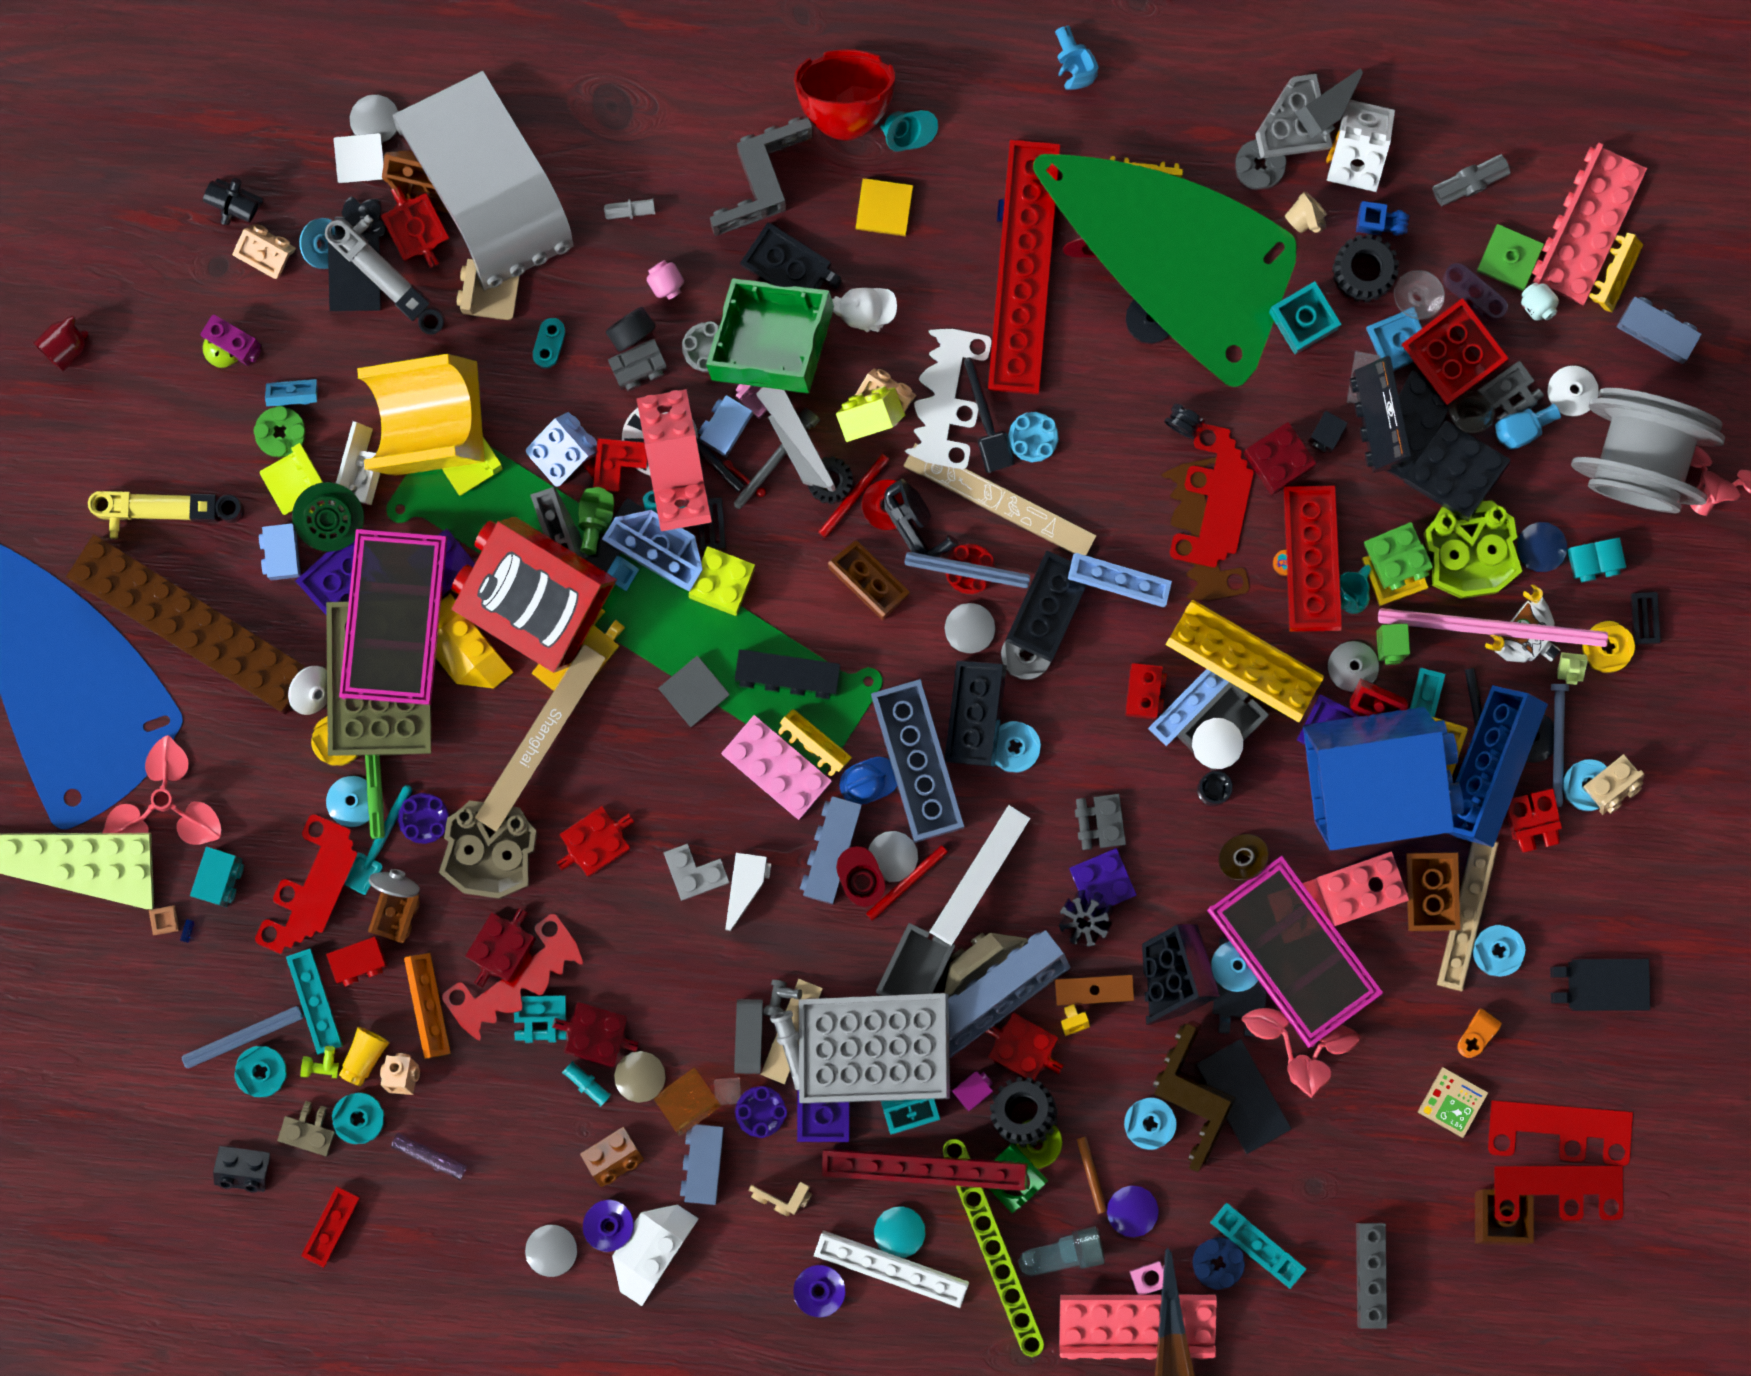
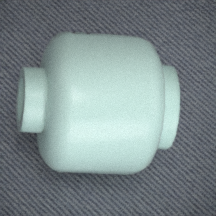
[1521,283,1559,321]

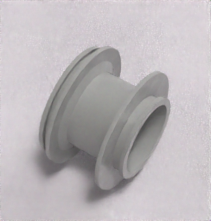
[1571,388,1725,513]

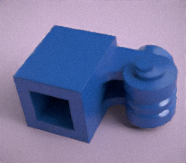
[1356,201,1410,236]

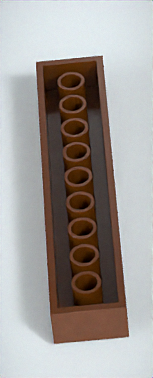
[66,534,306,714]

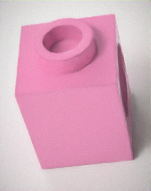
[1129,1261,1164,1295]

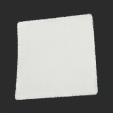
[334,134,383,183]

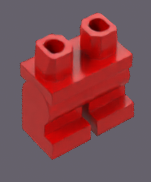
[1506,789,1562,853]

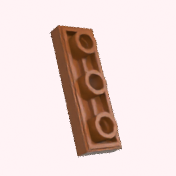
[1055,975,1134,1006]

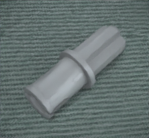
[604,199,655,219]

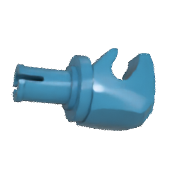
[1055,26,1098,90]
[1495,404,1561,450]

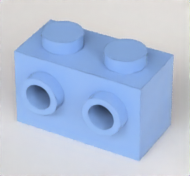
[698,395,753,458]
[259,524,301,580]

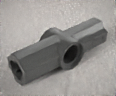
[1432,154,1511,207]

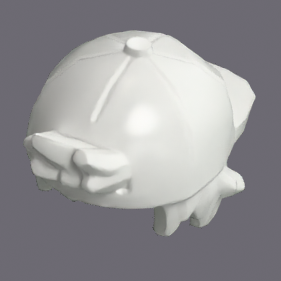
[832,288,897,332]

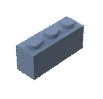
[1616,297,1701,364]
[680,1124,724,1205]

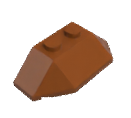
[381,150,449,213]

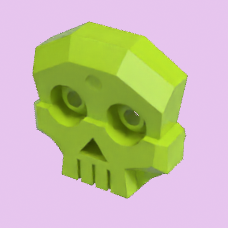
[1424,500,1523,599]

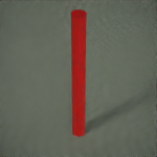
[818,454,890,538]
[866,845,948,921]

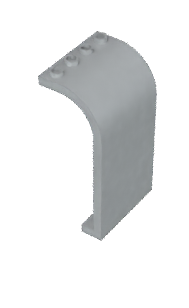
[393,71,574,291]

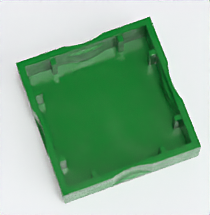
[706,278,834,393]

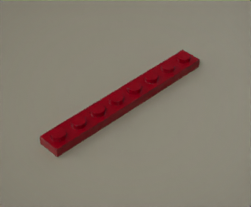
[822,1149,1027,1191]

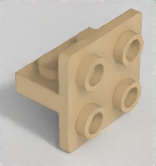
[1583,754,1644,815]

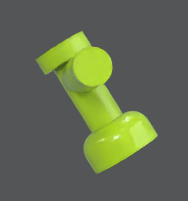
[301,1045,339,1078]

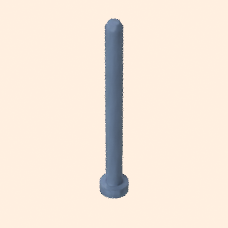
[1551,684,1569,807]

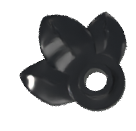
[342,196,388,237]

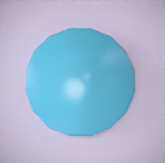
[1008,412,1059,462]

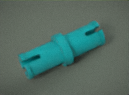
[562,1061,611,1107]

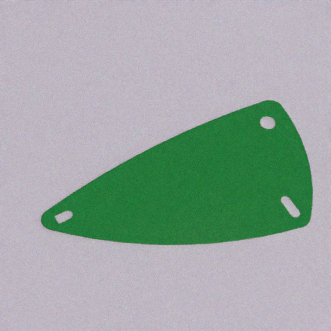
[1033,154,1296,387]

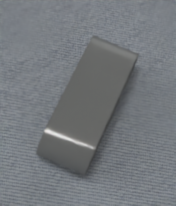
[734,999,763,1074]

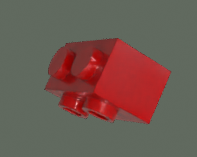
[1125,663,1167,720]
[1349,678,1408,716]
[326,937,388,987]

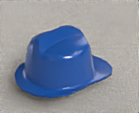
[839,757,897,805]

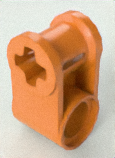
[1458,1008,1502,1058]

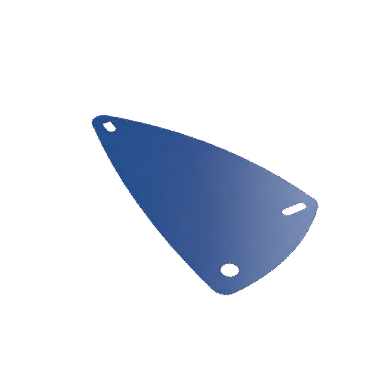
[0,544,183,829]

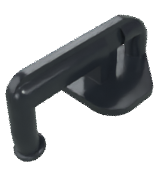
[884,479,959,557]

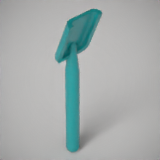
[344,785,412,895]

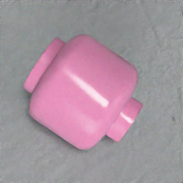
[647,260,684,300]

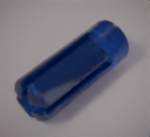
[997,199,1005,223]
[180,919,195,943]

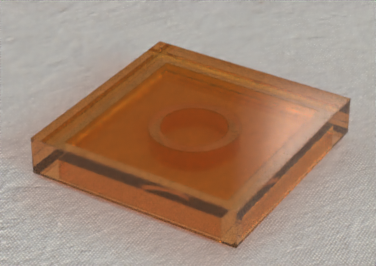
[653,1067,721,1136]

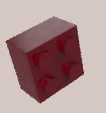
[1243,422,1316,496]

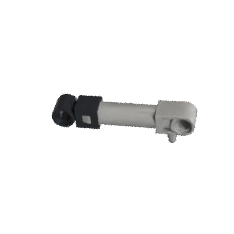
[325,215,445,335]

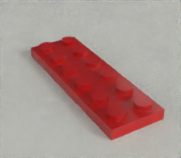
[1284,486,1342,632]

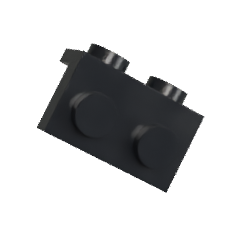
[213,1146,271,1193]

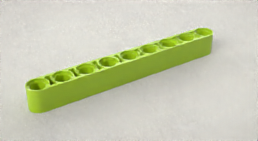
[942,1139,1044,1357]

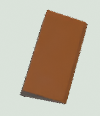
[828,540,910,621]
[1406,853,1460,932]

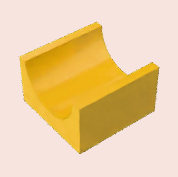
[357,354,485,476]

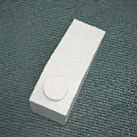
[725,853,771,931]

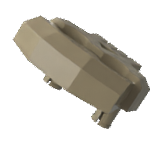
[439,800,537,899]

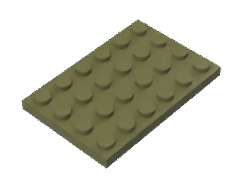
[326,600,432,756]

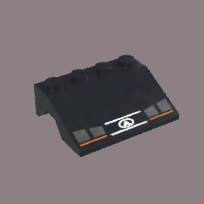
[1349,356,1411,473]

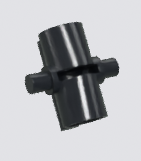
[203,178,264,225]

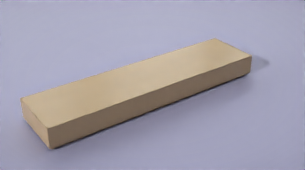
[761,979,823,1084]

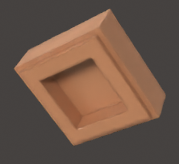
[149,906,180,936]

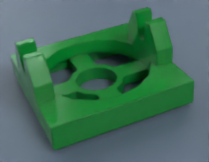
[989,1143,1048,1214]

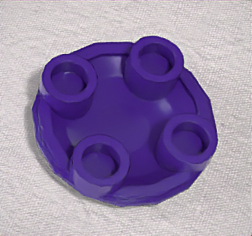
[398,793,449,844]
[735,1086,787,1138]
[1107,1185,1159,1237]

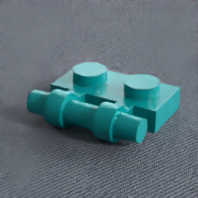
[514,996,567,1043]

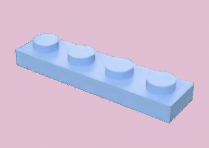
[1068,553,1172,607]
[1148,669,1229,746]

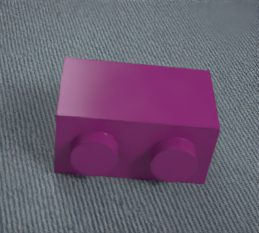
[952,1071,993,1111]

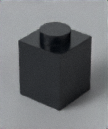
[1309,411,1348,453]

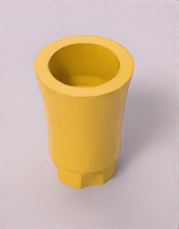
[339,1027,390,1087]

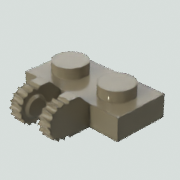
[277,1101,335,1156]

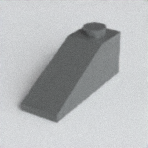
[1295,69,1363,138]
[531,487,588,558]

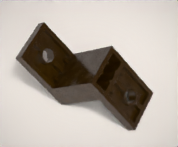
[1153,1020,1236,1172]

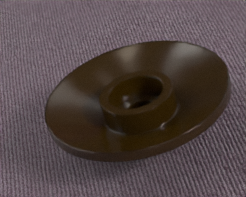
[1218,834,1269,881]

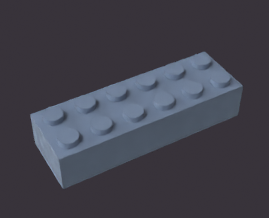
[871,679,964,843]
[949,930,1071,1059]

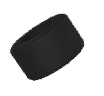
[606,307,656,352]

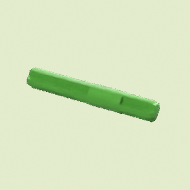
[365,755,385,839]

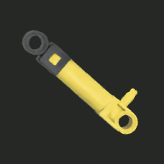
[88,491,244,539]

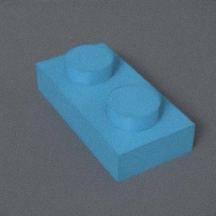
[265,379,318,406]

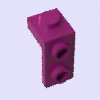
[200,315,261,366]

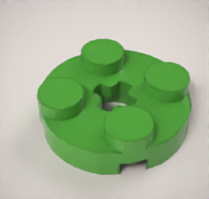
[253,406,306,458]

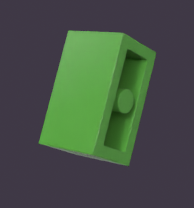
[1376,624,1410,665]

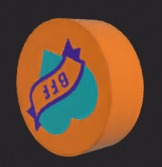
[1273,550,1287,576]

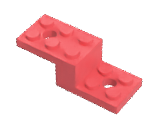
[1267,852,1409,944]

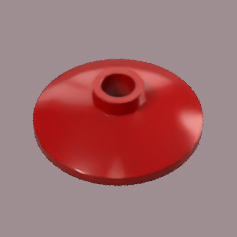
[862,479,904,530]

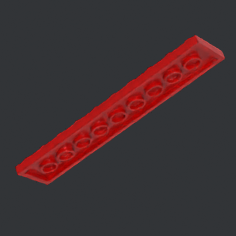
[988,140,1060,395]

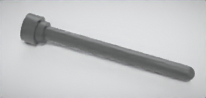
[734,407,820,509]

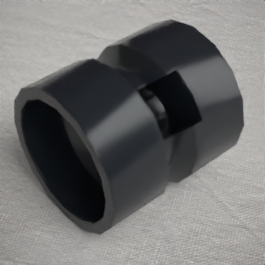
[1197,771,1232,806]

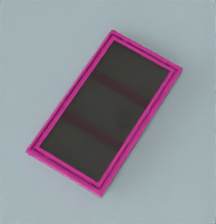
[339,529,448,705]
[1207,856,1383,1048]

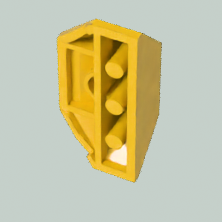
[436,593,514,689]

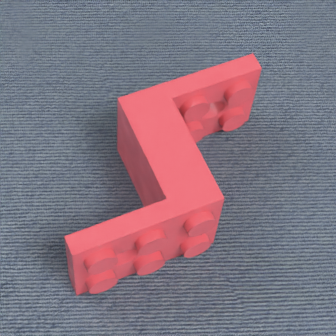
[636,389,712,531]

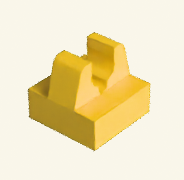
[1061,1004,1090,1036]

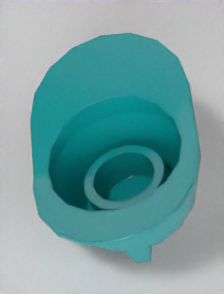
[880,110,938,152]

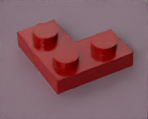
[593,438,648,492]

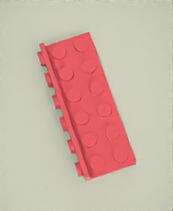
[1532,143,1647,305]
[1059,1295,1217,1360]

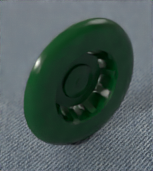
[292,482,364,552]

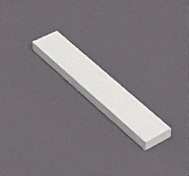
[930,805,1030,946]
[814,1230,969,1308]

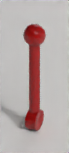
[723,460,766,497]

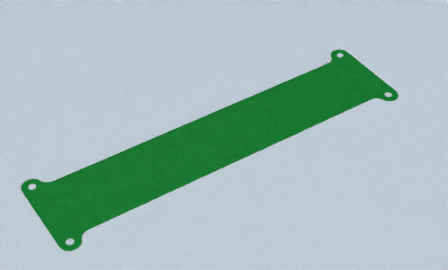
[386,447,882,775]

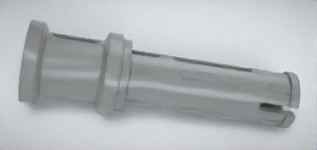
[770,1011,799,1090]

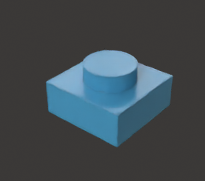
[607,556,639,591]

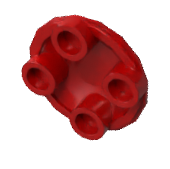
[945,544,995,594]

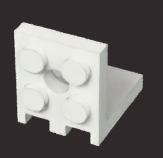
[1327,100,1395,192]

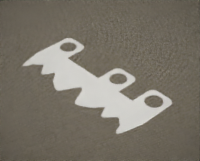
[905,329,991,469]

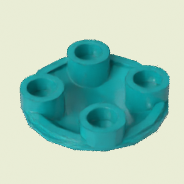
[874,1207,925,1258]

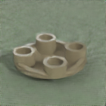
[614,1051,666,1103]

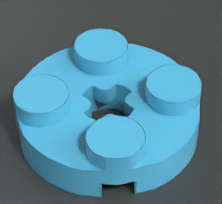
[995,721,1041,773]
[1563,759,1607,811]
[1473,925,1526,977]
[1124,1098,1176,1150]

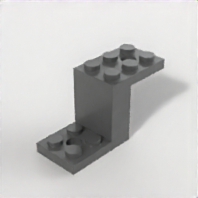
[710,117,813,237]

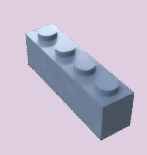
[800,796,862,905]

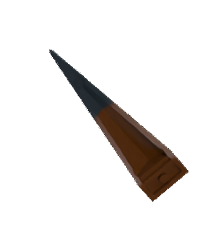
[1155,1248,1194,1376]

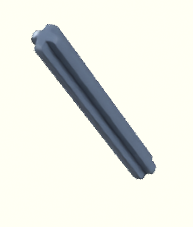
[905,552,1030,588]
[182,1006,303,1068]

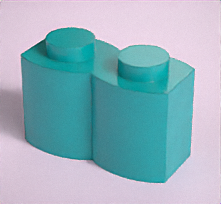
[1568,538,1626,583]

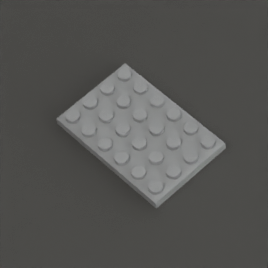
[799,993,950,1104]

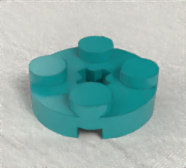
[235,1046,287,1097]
[332,1093,385,1144]

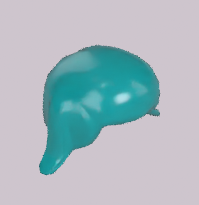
[1339,565,1371,614]

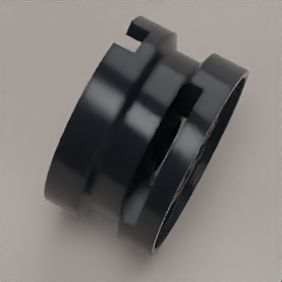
[1164,403,1205,439]

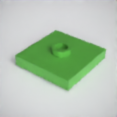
[1477,224,1544,291]

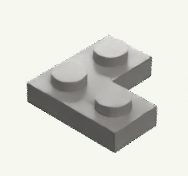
[664,844,729,901]

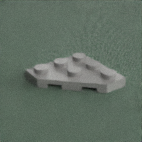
[1255,74,1333,158]

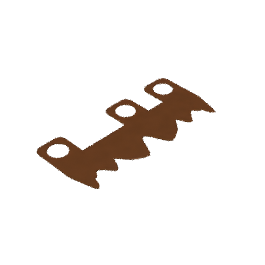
[1161,457,1249,600]

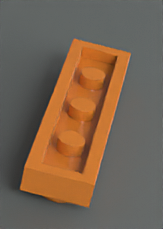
[404,953,451,1059]

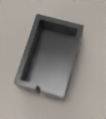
[1177,682,1269,771]
[875,923,955,996]

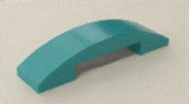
[1210,1202,1306,1289]

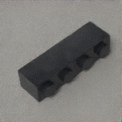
[734,649,840,700]

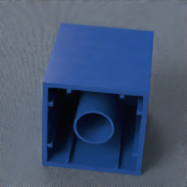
[1303,707,1464,851]

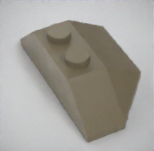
[944,932,1028,998]

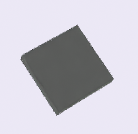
[658,656,730,728]

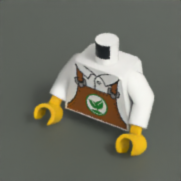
[1485,584,1560,663]

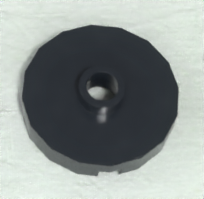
[1125,299,1170,345]

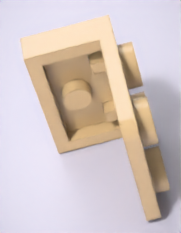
[457,259,520,320]
[749,1182,812,1217]

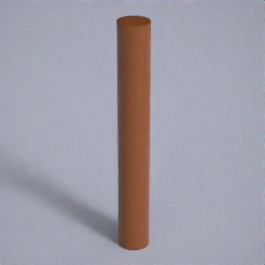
[1076,1137,1107,1214]

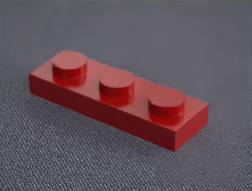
[301,1186,360,1268]

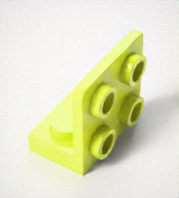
[442,437,503,496]
[260,443,323,515]

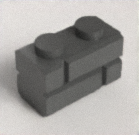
[608,339,667,391]

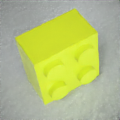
[836,386,905,442]
[689,546,755,616]

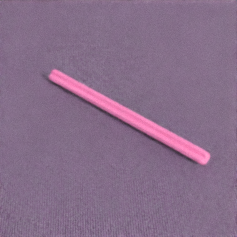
[1378,608,1608,647]

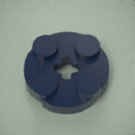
[1192,1237,1245,1289]

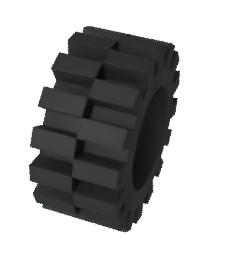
[808,456,853,504]

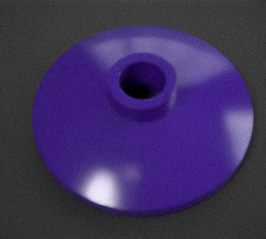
[583,1200,634,1252]
[793,1265,845,1317]

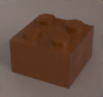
[1475,1189,1534,1246]

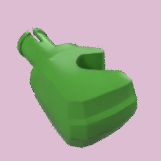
[578,487,614,555]

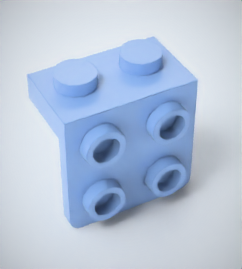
[526,412,597,486]

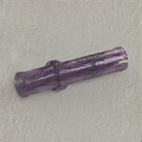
[391,1133,467,1181]

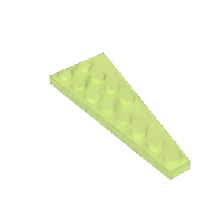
[0,833,154,909]

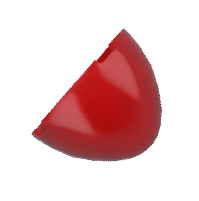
[794,49,895,141]

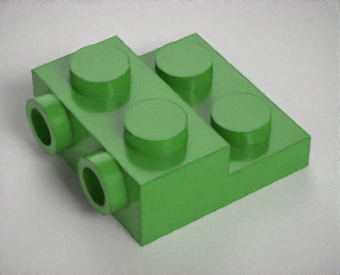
[1364,522,1433,591]

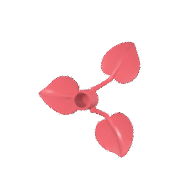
[1690,446,1751,516]
[102,735,221,845]
[1241,1008,1360,1098]

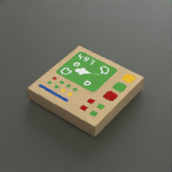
[1417,1067,1488,1138]

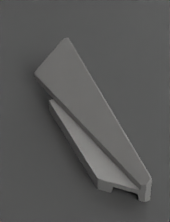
[756,387,836,492]

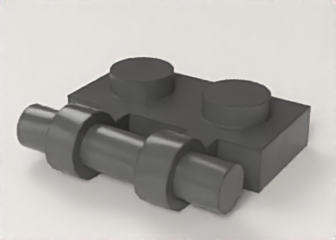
[1478,361,1544,421]
[1075,794,1126,850]

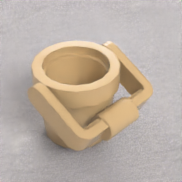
[1285,191,1327,233]

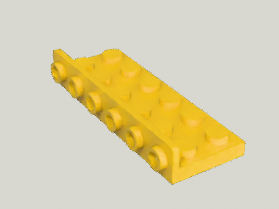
[1166,600,1324,722]

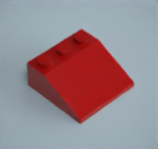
[1401,298,1509,405]

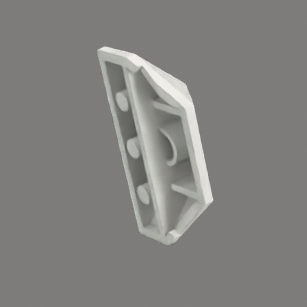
[612,1205,699,1306]

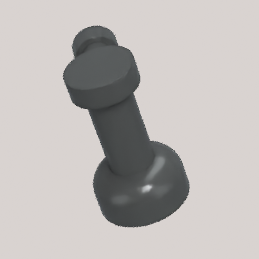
[763,980,802,1017]

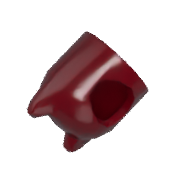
[33,316,89,371]

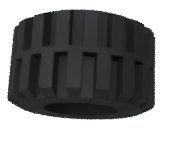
[1332,234,1399,302]
[990,1077,1058,1148]

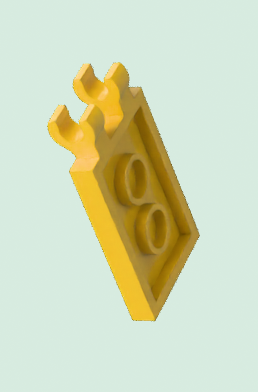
[532,609,625,691]

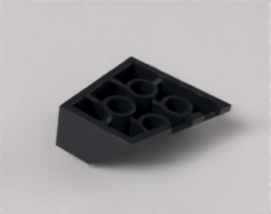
[1142,924,1220,1025]

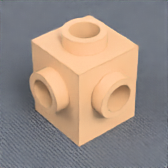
[380,1053,420,1095]

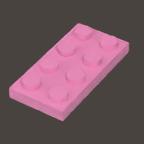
[721,715,832,820]

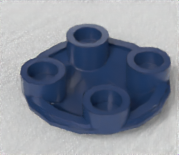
[1517,522,1567,572]

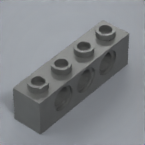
[1356,1223,1387,1328]

